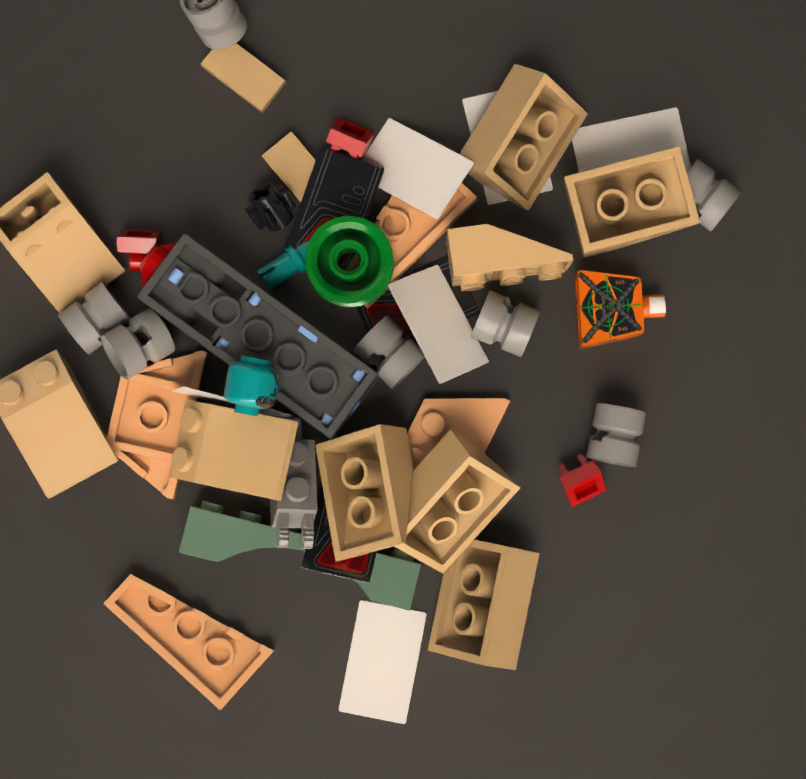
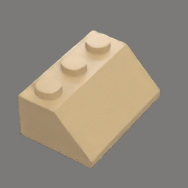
[459,64,588,211]
[394,429,521,573]
[428,540,540,670]

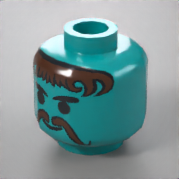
[223,355,280,416]

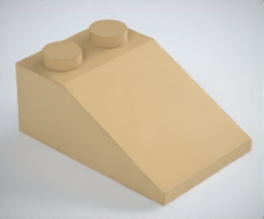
[563,146,700,258]
[0,349,118,499]
[169,400,298,501]
[315,424,413,561]

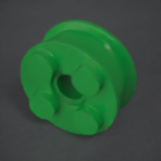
[305,216,394,308]

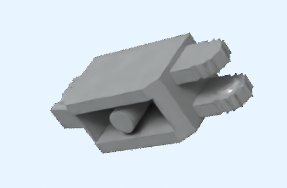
[270,417,318,549]

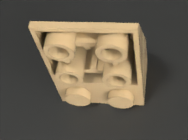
[0,172,125,313]
[446,224,573,291]

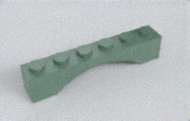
[178,501,421,611]

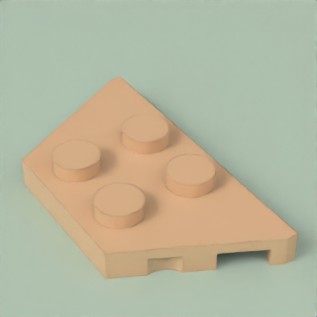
[107,351,208,499]
[407,398,510,471]

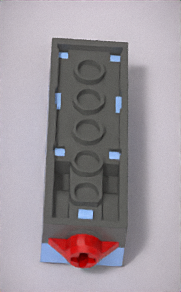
[137,233,379,440]

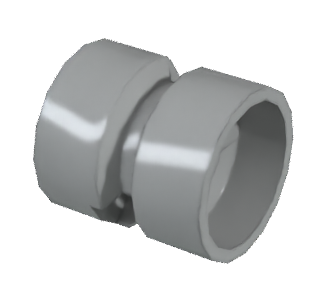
[180,0,248,50]
[687,159,742,232]
[58,282,131,355]
[471,290,540,358]
[101,308,175,380]
[353,315,425,389]
[586,403,646,467]

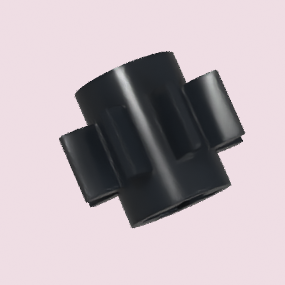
[245,183,297,231]

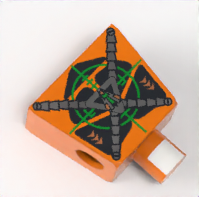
[574,270,666,349]

